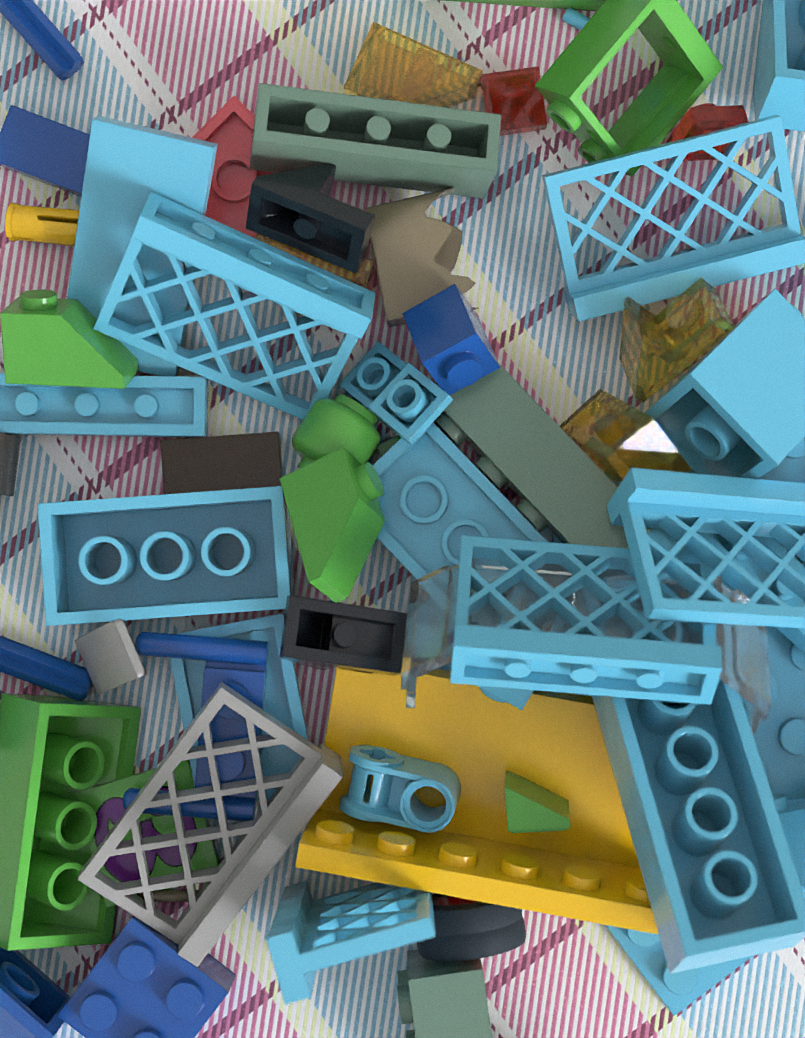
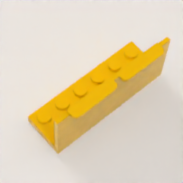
[295,662,659,935]

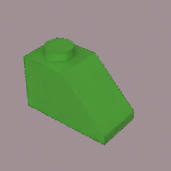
[0,289,139,389]
[279,447,385,603]

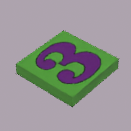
[74,760,220,908]

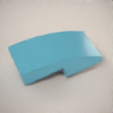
[339,341,453,445]

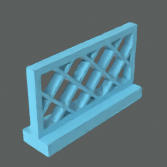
[542,115,805,322]
[93,192,375,420]
[607,468,805,628]
[450,535,722,705]
[266,880,435,1004]

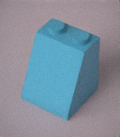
[637,289,805,479]

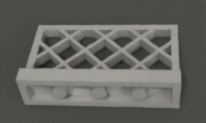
[77,682,343,967]

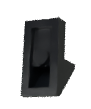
[245,164,375,274]
[280,595,408,676]

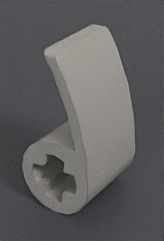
[74,619,147,695]

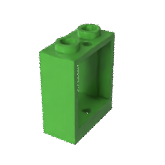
[535,0,723,177]

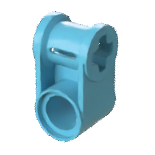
[339,745,461,833]

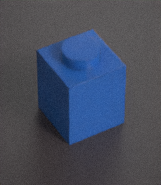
[402,284,500,395]

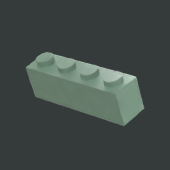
[249,83,501,199]
[434,364,652,578]

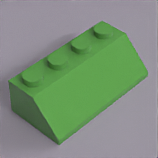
[0,693,141,951]

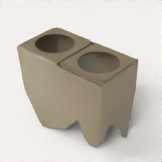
[365,187,479,327]

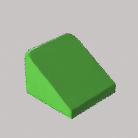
[505,771,570,833]

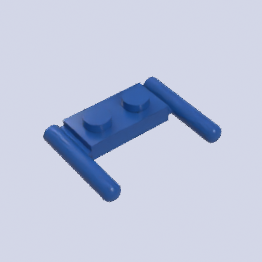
[122,632,268,821]

